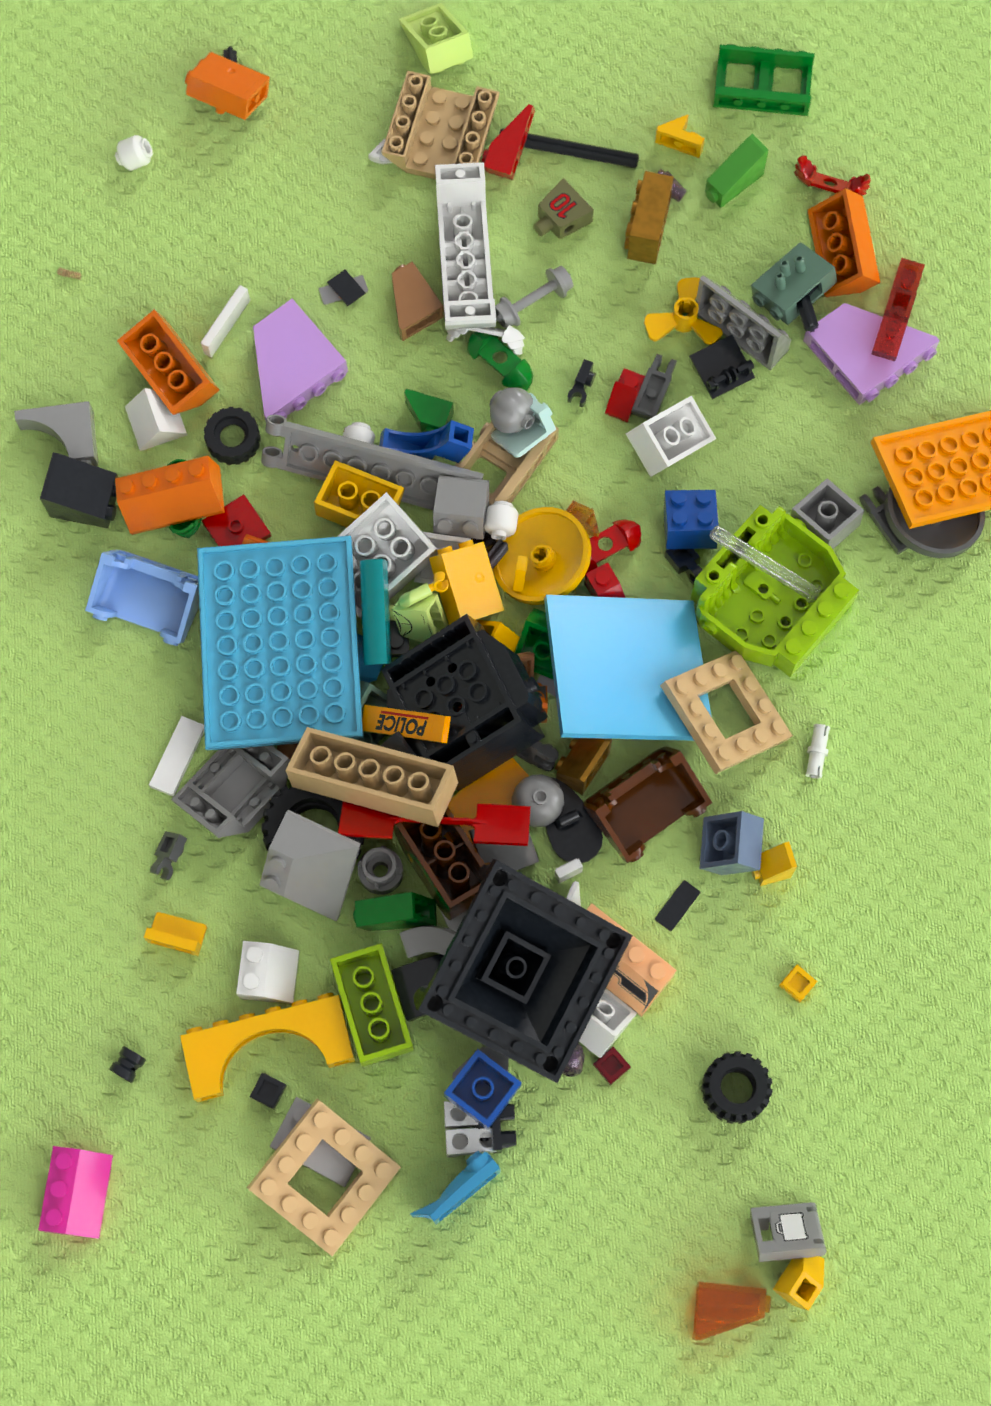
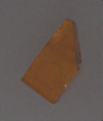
[566,500,600,537]

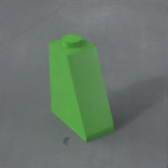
[705,133,769,208]

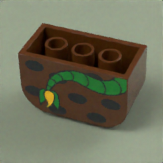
[394,807,485,921]

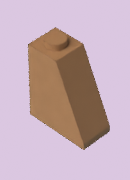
[392,262,444,341]

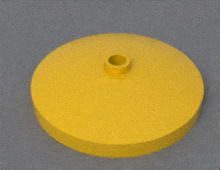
[493,507,591,605]

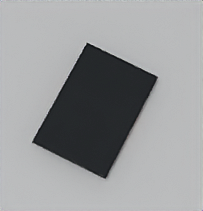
[327,269,366,306]

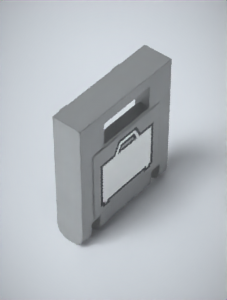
[750,1202,826,1262]

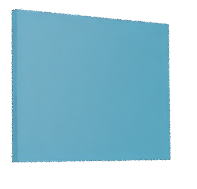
[197,536,363,751]

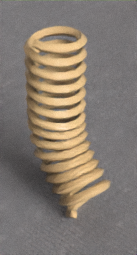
[57,268,81,279]

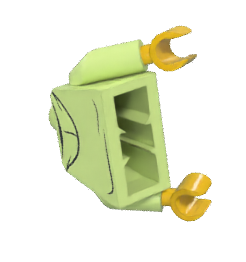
[389,571,449,643]

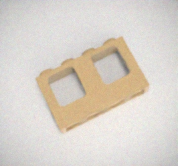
[455,421,559,506]

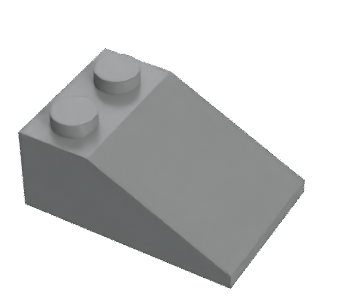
[270,1097,371,1187]

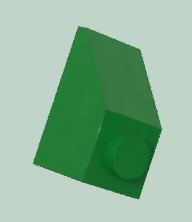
[404,389,454,432]

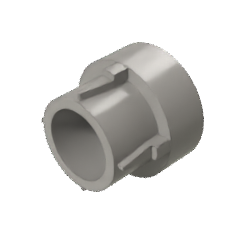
[358,846,404,895]

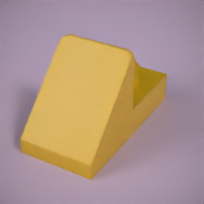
[655,115,705,158]

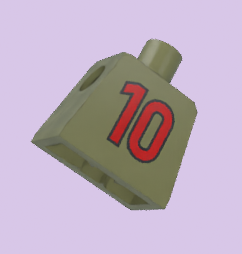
[533,178,594,239]

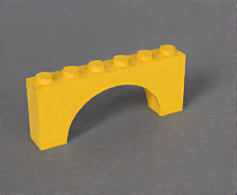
[180,993,355,1102]

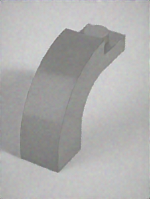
[400,925,456,958]

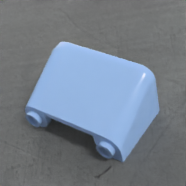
[85,550,199,646]

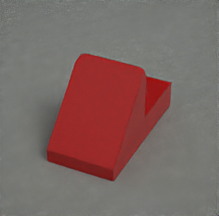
[605,368,645,423]

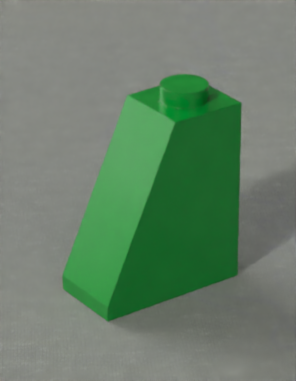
[353,892,437,931]

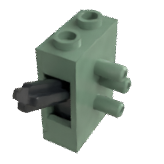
[751,242,837,332]

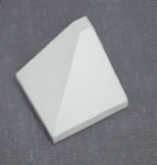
[566,881,581,906]

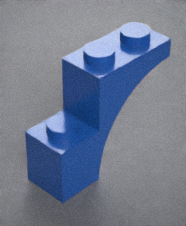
[379,420,474,463]

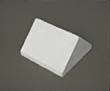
[125,388,187,451]

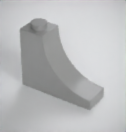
[14,401,99,466]

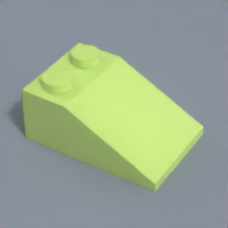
[399,3,473,74]

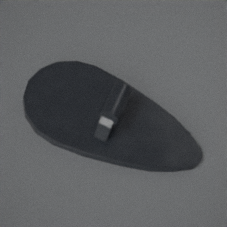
[546,777,603,863]

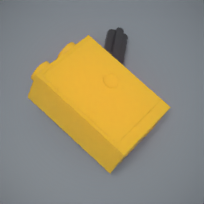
[429,539,509,625]

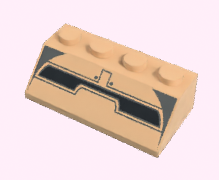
[587,903,677,1017]

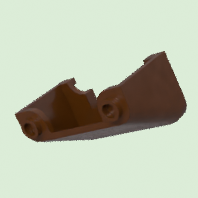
[583,747,712,863]

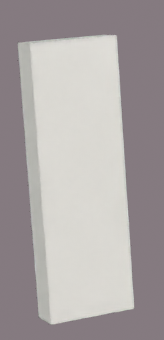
[201,285,250,358]
[149,716,204,797]

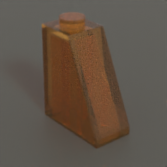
[693,1282,771,1341]

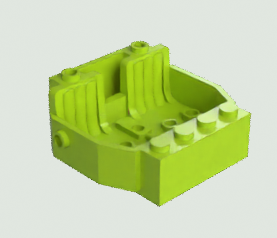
[691,505,859,677]

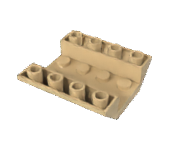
[382,71,500,179]

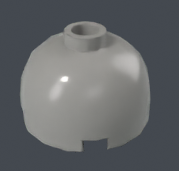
[512,774,564,827]

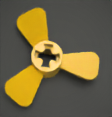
[644,277,723,345]

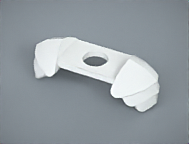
[446,325,525,355]

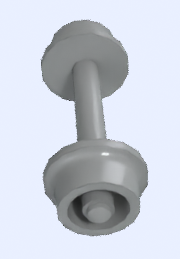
[495,266,574,329]

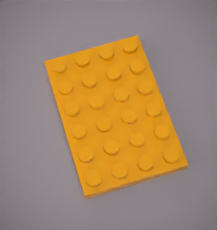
[870,411,991,529]

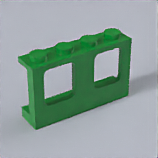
[713,44,815,116]

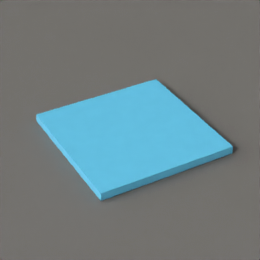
[544,595,711,741]

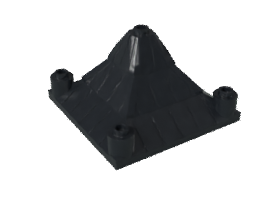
[414,859,633,1083]

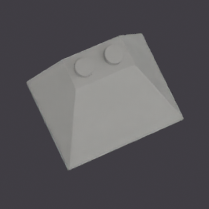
[171,745,290,838]
[259,810,361,922]

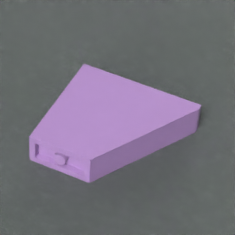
[253,299,348,420]
[803,303,940,405]

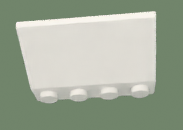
[337,492,438,619]

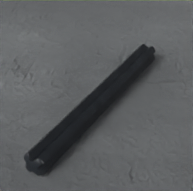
[499,129,639,168]

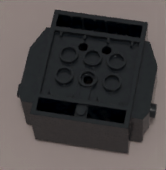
[381,614,548,791]

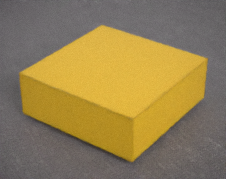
[513,555,528,592]
[779,964,818,1003]

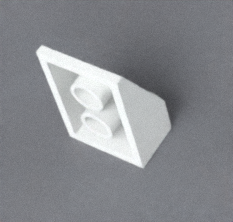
[626,396,716,477]

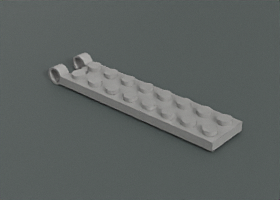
[261,414,484,510]

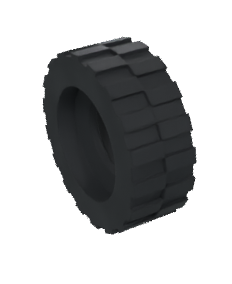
[204,407,261,465]

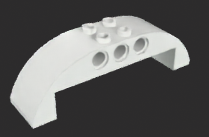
[435,162,496,330]

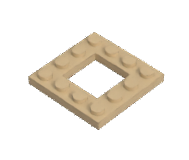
[660,651,793,775]
[247,1099,401,1256]

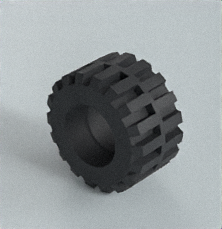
[701,1051,773,1124]

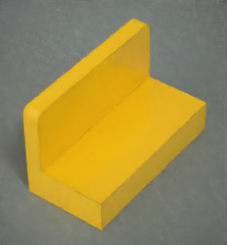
[143,912,207,956]

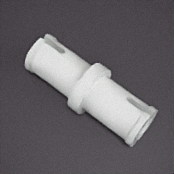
[805,724,830,779]

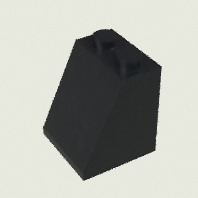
[40,452,118,528]

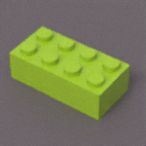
[330,943,414,1067]

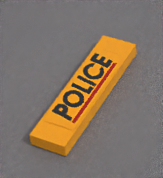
[362,705,451,743]

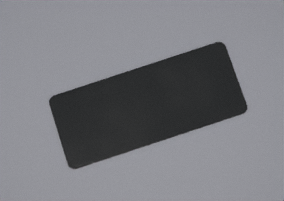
[655,880,700,931]

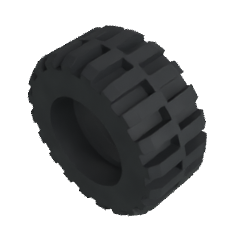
[262,786,365,859]

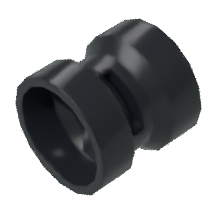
[109,1046,146,1083]

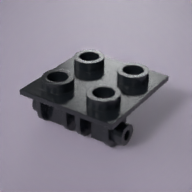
[689,335,755,399]

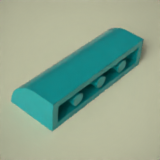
[360,559,392,665]

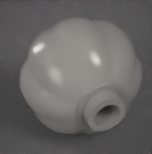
[489,388,535,433]

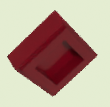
[593,1046,631,1086]

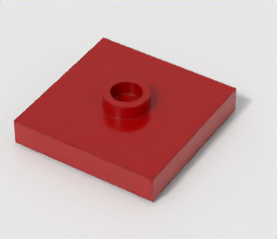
[201,495,272,546]

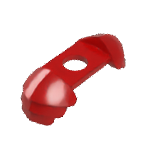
[794,155,871,196]
[586,519,642,573]

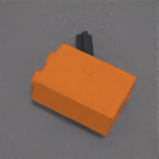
[185,46,270,120]

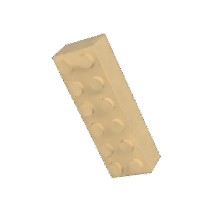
[285,727,458,827]

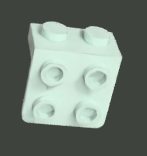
[491,393,556,458]

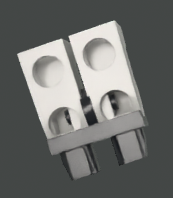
[444,1101,517,1157]

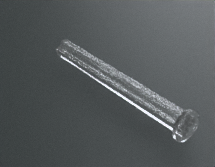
[710,526,821,603]

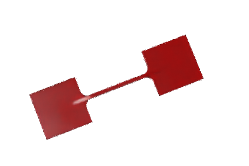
[338,801,531,846]

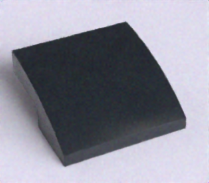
[391,954,444,1021]

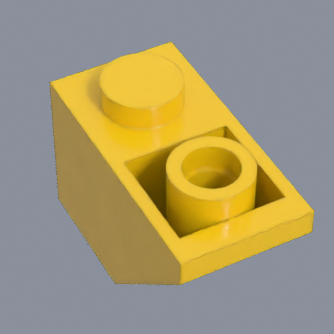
[773,1256,825,1311]

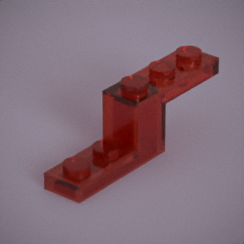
[871,258,925,361]

